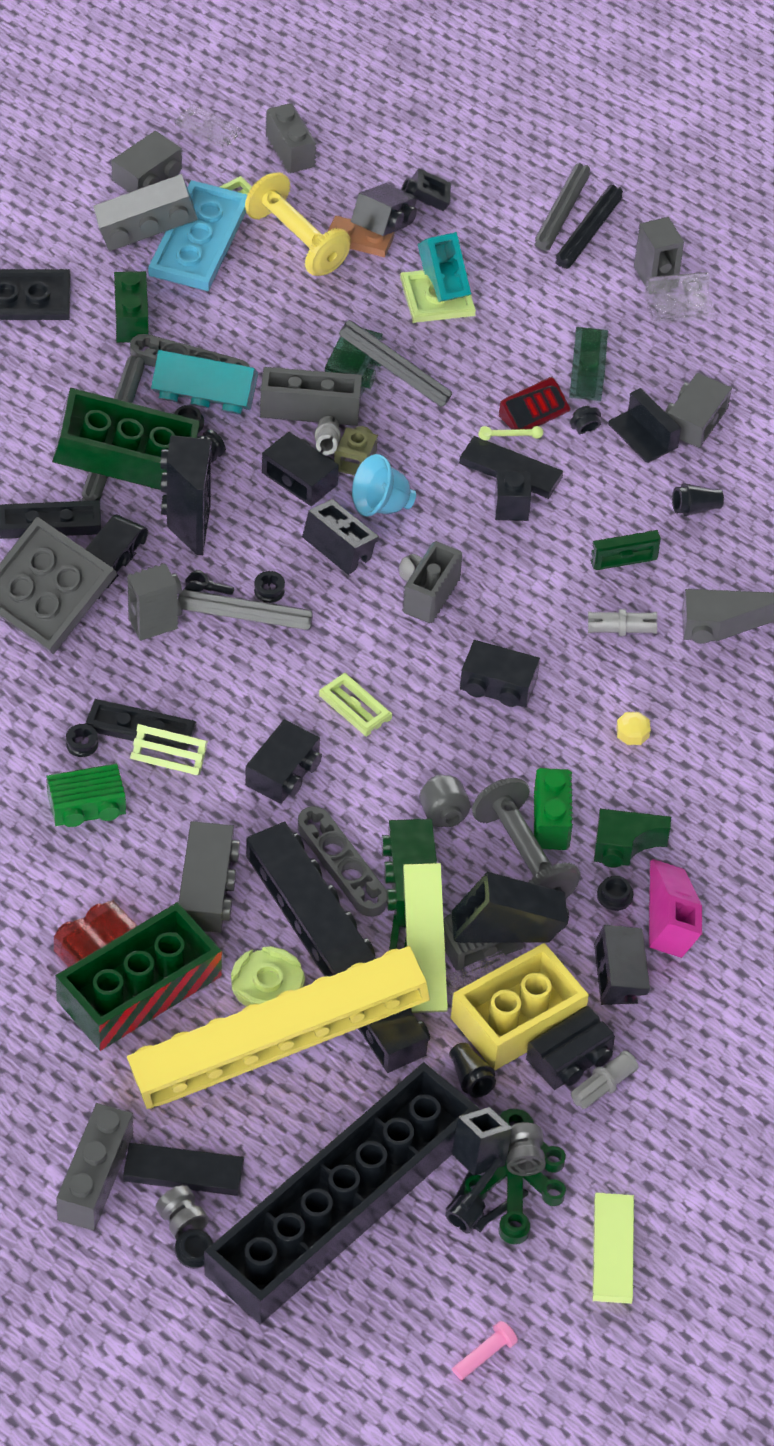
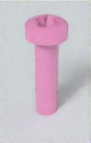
[452,1321,518,1381]

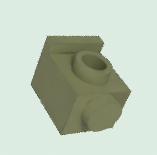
[334,426,378,476]

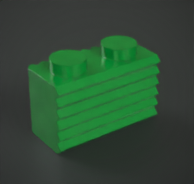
[46,763,126,827]
[534,768,573,850]

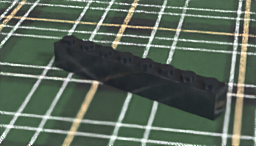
[246,821,430,1073]

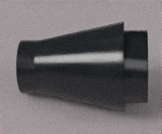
[672,483,724,516]
[449,1042,496,1098]

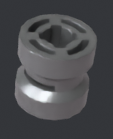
[506,1123,545,1176]
[156,1185,209,1240]

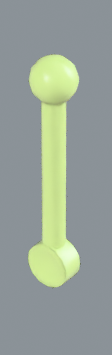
[478,426,543,440]

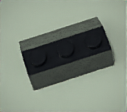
[161,436,211,556]

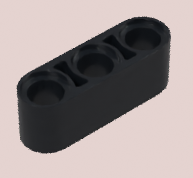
[86,514,148,599]

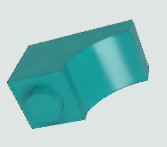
[417,232,471,303]

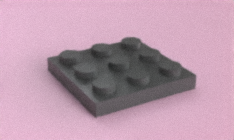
[0,517,117,654]

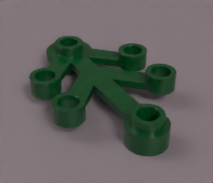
[464,1109,566,1245]

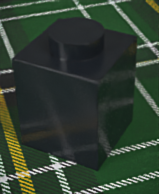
[495,471,531,521]
[452,1107,512,1176]

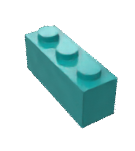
[151,350,259,414]

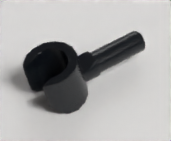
[184,570,234,595]

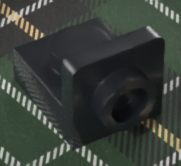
[401,168,451,212]

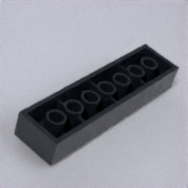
[204,1062,480,1324]

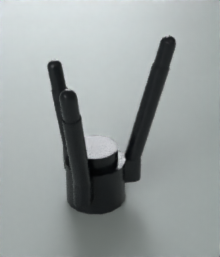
[445,1158,528,1234]

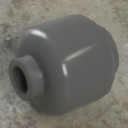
[419,775,471,827]

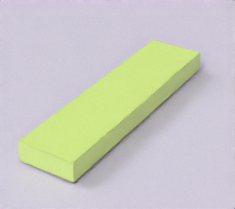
[403,863,448,1013]

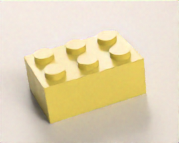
[451,942,589,1070]

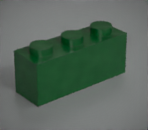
[381,819,437,925]

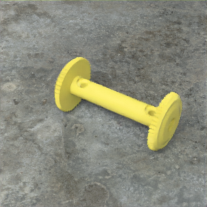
[245,172,351,276]

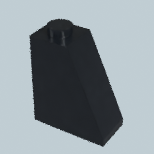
[452,871,569,943]

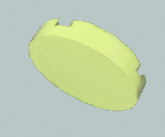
[231,946,305,1007]

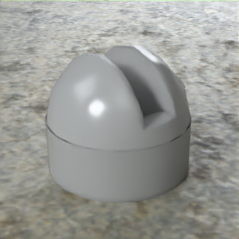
[399,554,422,581]

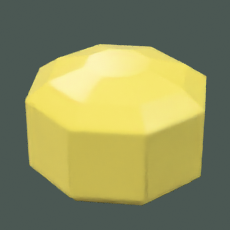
[616,712,651,745]

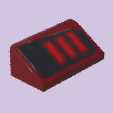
[499,377,571,430]

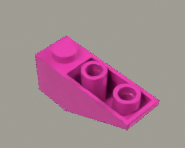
[649,859,702,958]

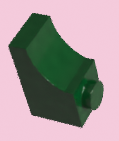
[594,808,671,868]

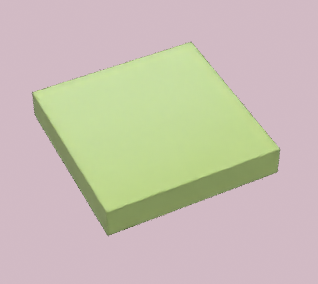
[400,270,476,323]

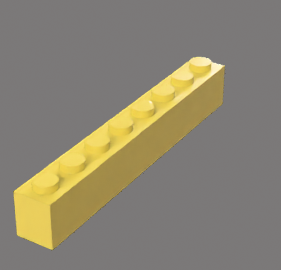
[127,946,430,1109]

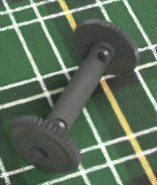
[472,778,581,898]

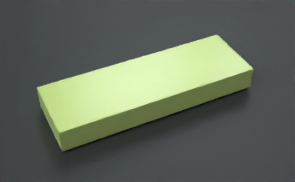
[592,1193,634,1304]

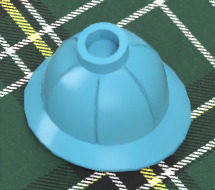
[352,454,416,517]

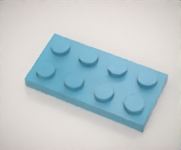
[148,180,247,291]

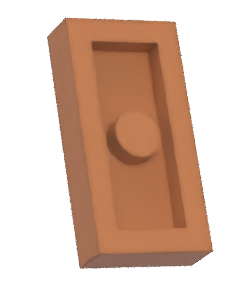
[327,215,395,257]

